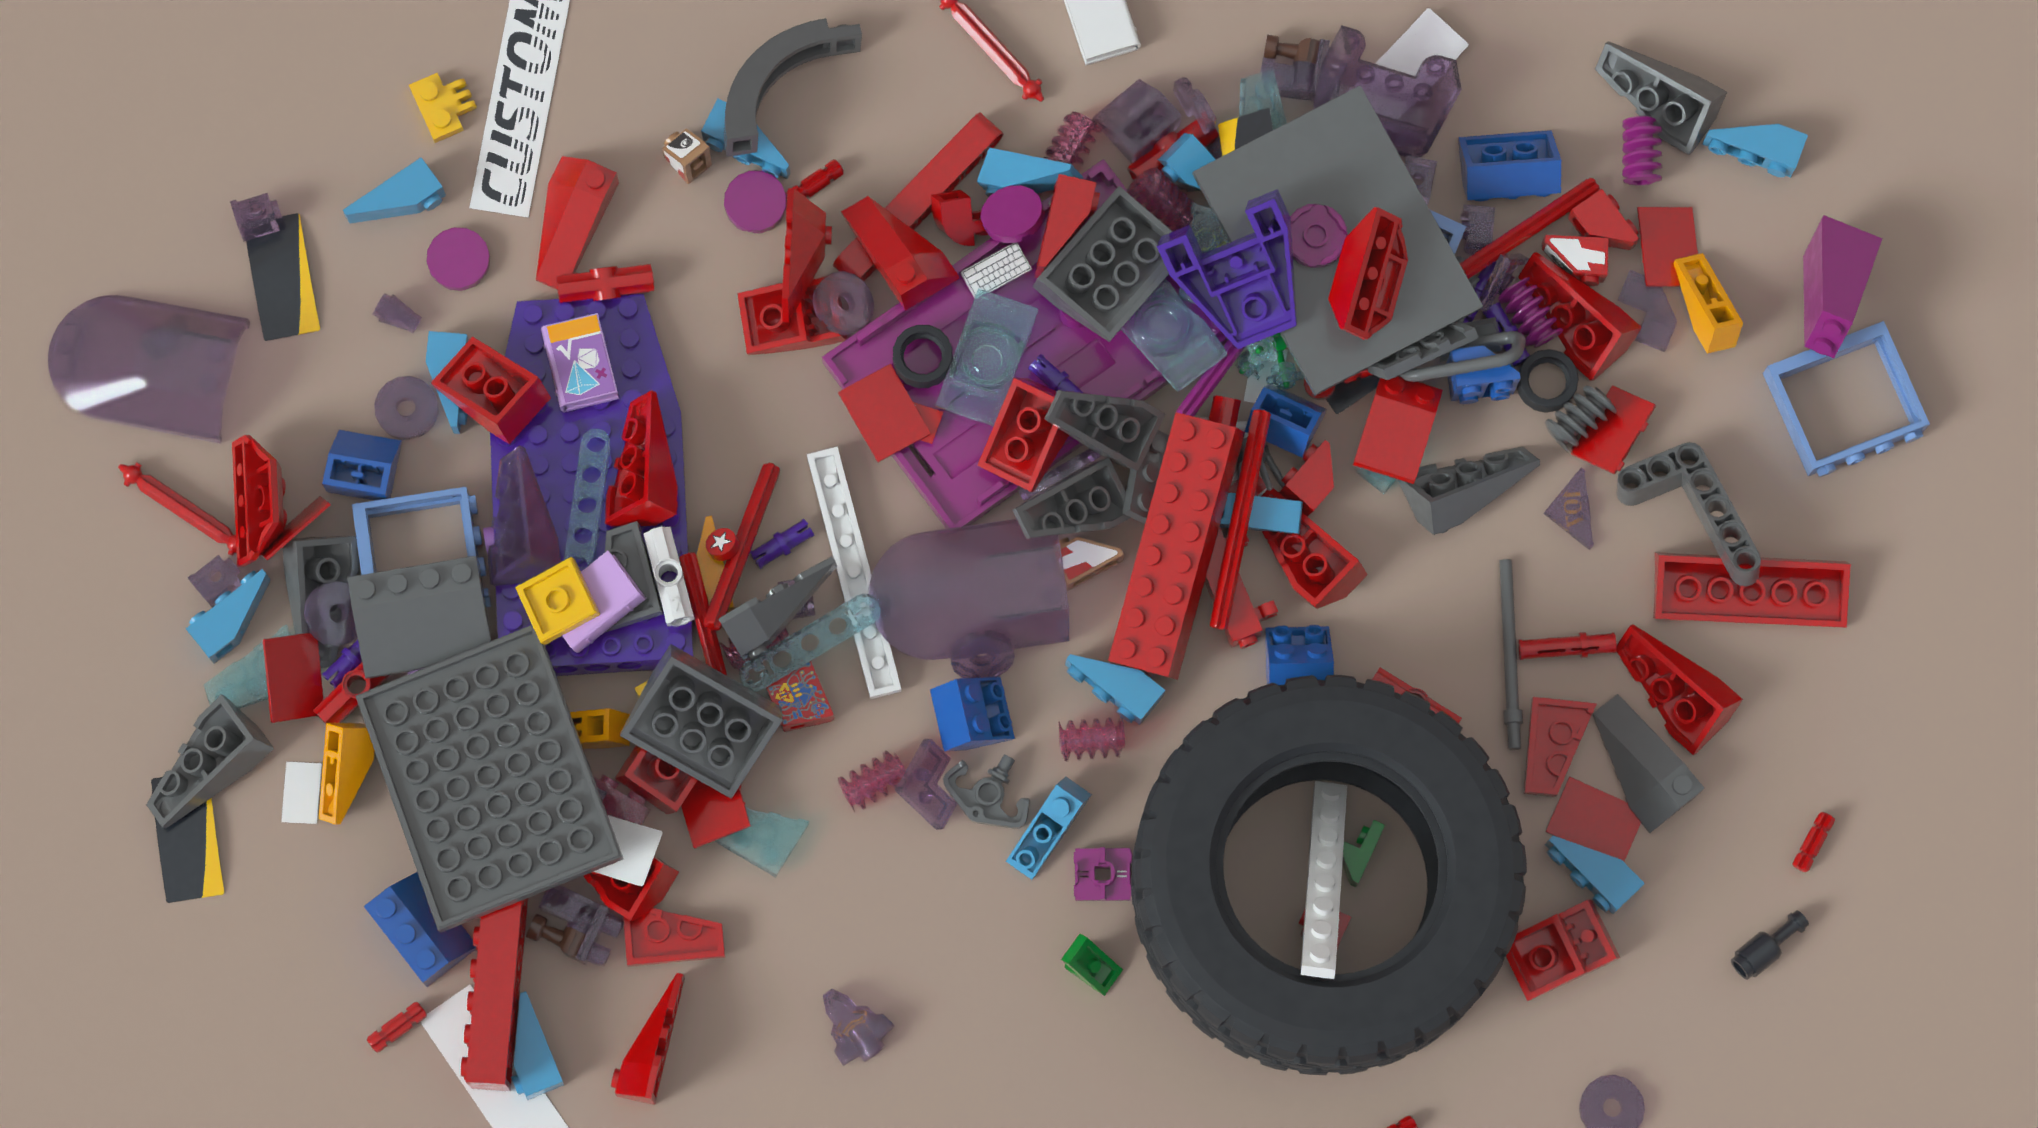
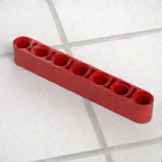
[833,112,1004,287]

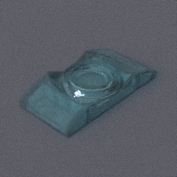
[1121,279,1227,392]
[936,288,1038,426]

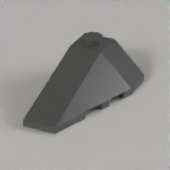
[1044,390,1166,471]
[719,556,837,661]
[146,694,274,829]
[1592,694,1704,833]

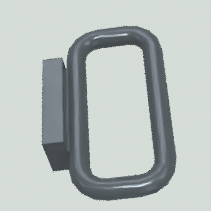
[1400,317,1526,382]

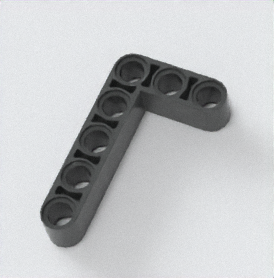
[1617,442,1761,586]

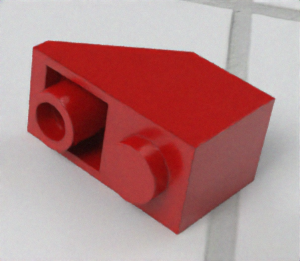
[1568,189,1639,250]
[1279,440,1334,517]

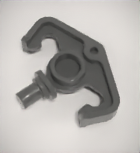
[943,754,1030,829]

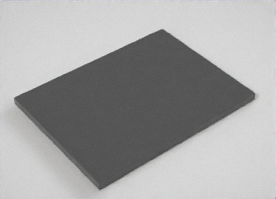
[1192,85,1483,396]
[356,625,624,933]

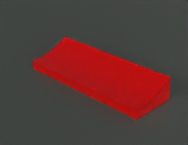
[1653,552,1851,628]

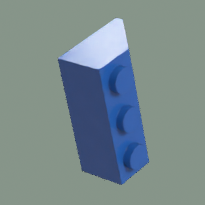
[1458,130,1562,202]
[364,872,476,987]

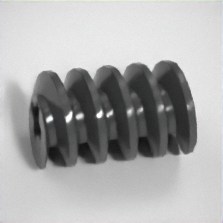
[1545,385,1617,453]

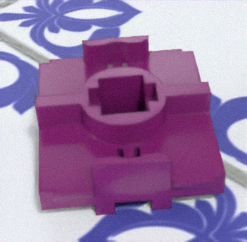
[1074,847,1132,901]

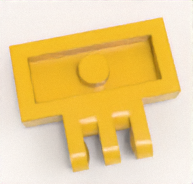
[409,73,477,143]

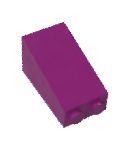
[1803,215,1883,358]

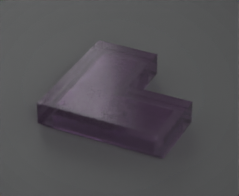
[895,739,958,830]

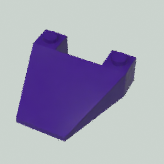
[1157,189,1297,349]

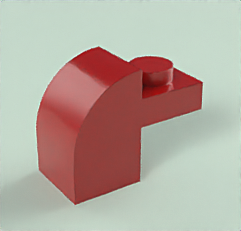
[931,189,988,246]

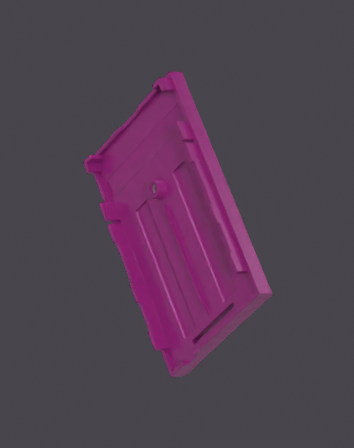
[822,159,1229,537]

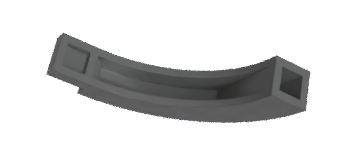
[724,18,862,157]

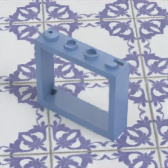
[1763,321,1930,477]
[352,487,491,607]

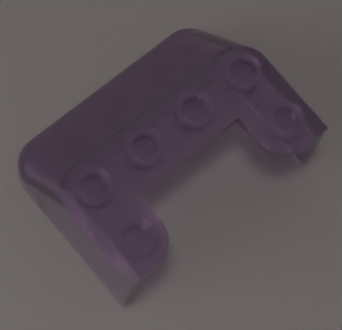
[1312,25,1462,158]

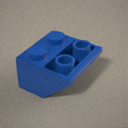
[1446,346,1521,404]
[1244,383,1327,458]
[322,430,402,501]
[1265,625,1334,685]
[930,677,1015,752]

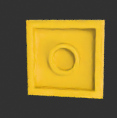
[515,557,600,645]

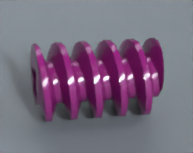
[1622,116,1662,185]
[1498,277,1563,348]

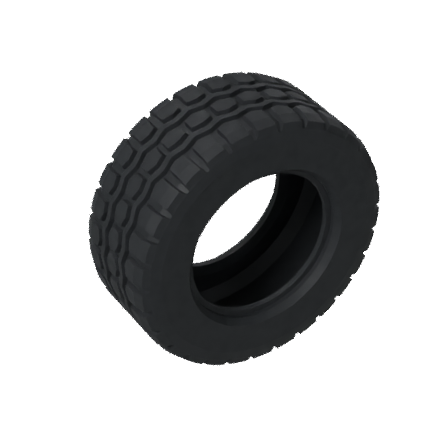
[1131,675,1527,1075]

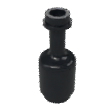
[1731,910,1809,980]

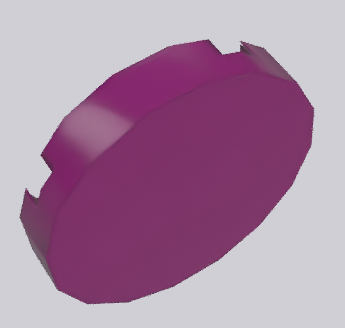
[724,171,787,233]
[980,185,1045,243]
[1290,204,1348,268]
[426,227,490,291]

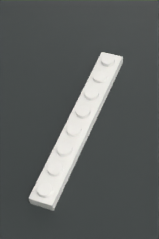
[807,446,902,699]
[1301,781,1347,979]

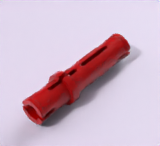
[1518,632,1617,660]

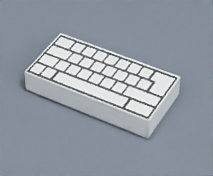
[960,243,1032,301]

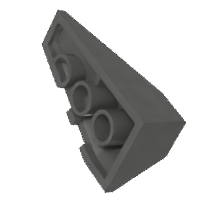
[1595,41,1727,155]
[1398,447,1540,535]
[1013,457,1131,539]
[282,536,358,668]

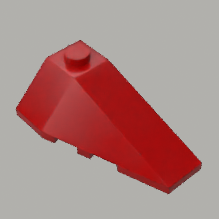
[536,156,619,290]
[782,188,832,322]
[841,196,960,311]
[1518,252,1642,381]
[605,390,678,526]
[1261,488,1368,609]
[1617,624,1743,755]
[583,857,679,922]
[611,973,685,1105]

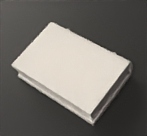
[1064,0,1141,66]

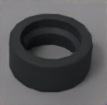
[893,325,953,388]
[1517,349,1579,413]

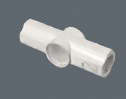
[643,526,694,627]

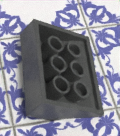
[1033,186,1172,342]
[347,556,491,679]
[620,644,783,799]

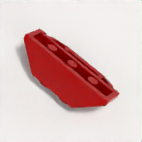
[1328,207,1408,340]
[232,435,287,567]

